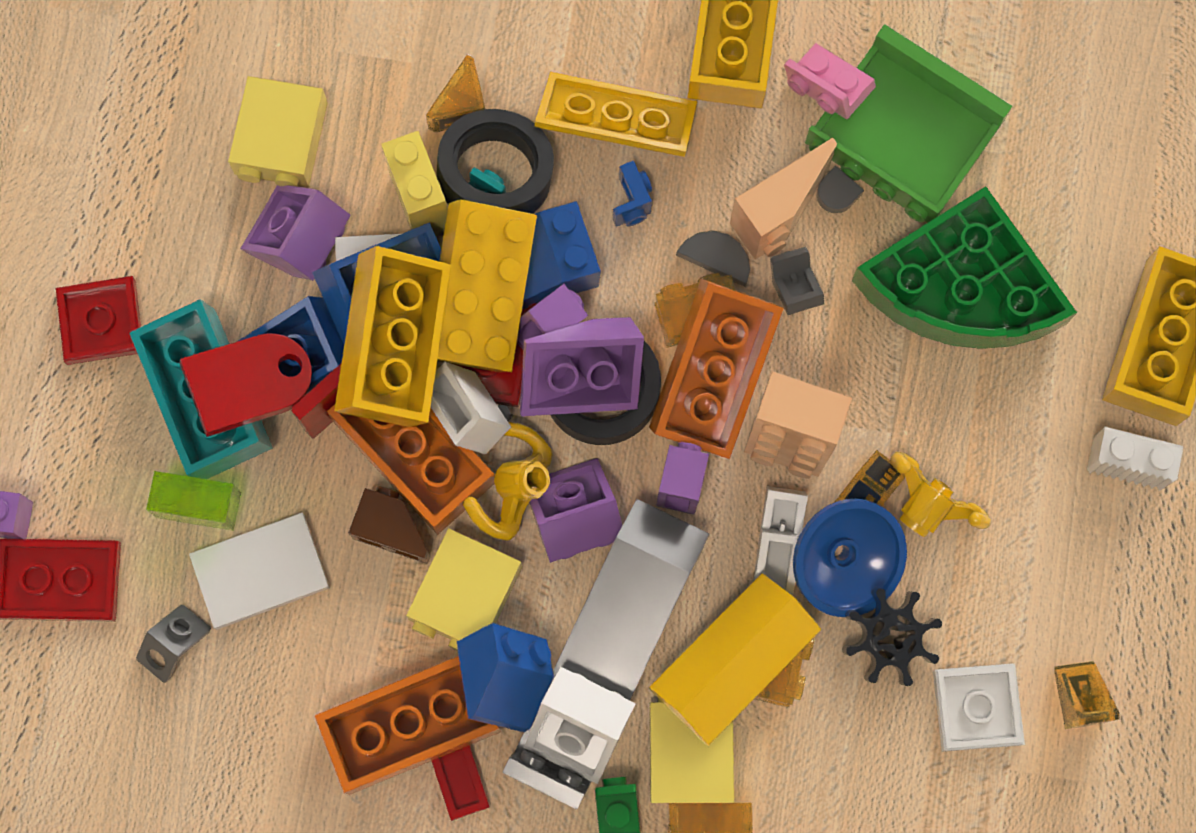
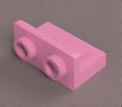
[784,43,876,119]

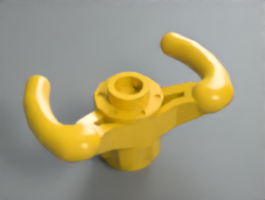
[463,422,552,541]
[890,452,991,537]

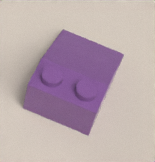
[520,317,644,416]

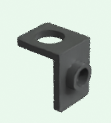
[136,605,211,683]

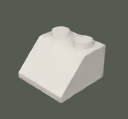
[524,667,636,784]

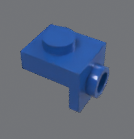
[613,160,652,227]

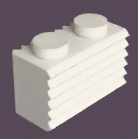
[1087,427,1183,491]

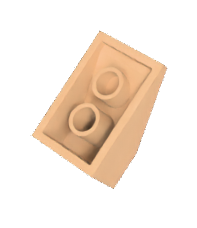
[730,138,837,260]

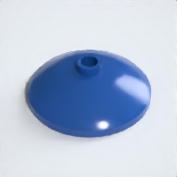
[793,499,907,618]

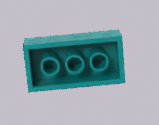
[129,299,273,482]

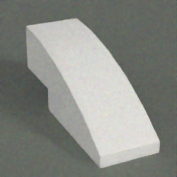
[753,486,808,596]

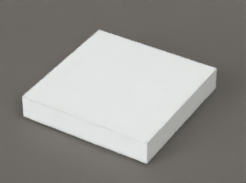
[933,663,1025,752]

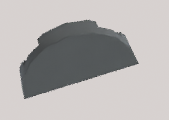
[676,231,750,287]

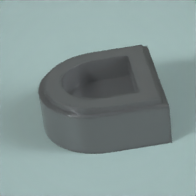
[817,165,864,214]

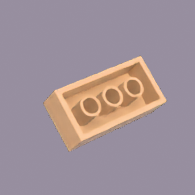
[744,371,852,479]

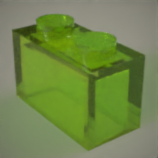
[146,471,241,531]

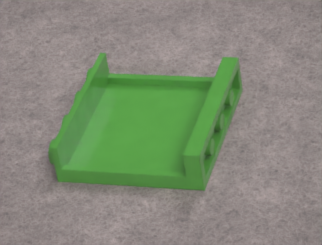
[805,24,1012,223]

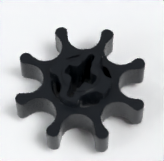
[842,588,942,686]

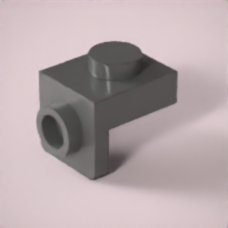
[770,247,824,315]

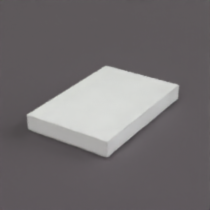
[189,512,330,630]

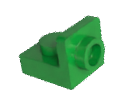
[595,777,640,833]

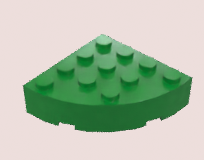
[852,186,1077,349]

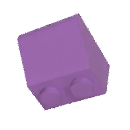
[240,185,351,281]
[529,458,622,563]

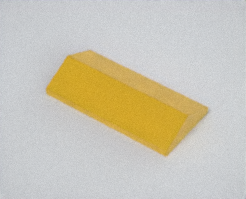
[535,72,697,157]
[649,573,821,746]

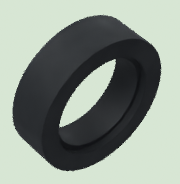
[436,109,554,214]
[551,341,661,445]

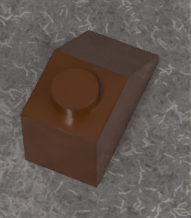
[348,486,430,564]

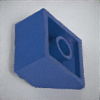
[457,623,554,732]

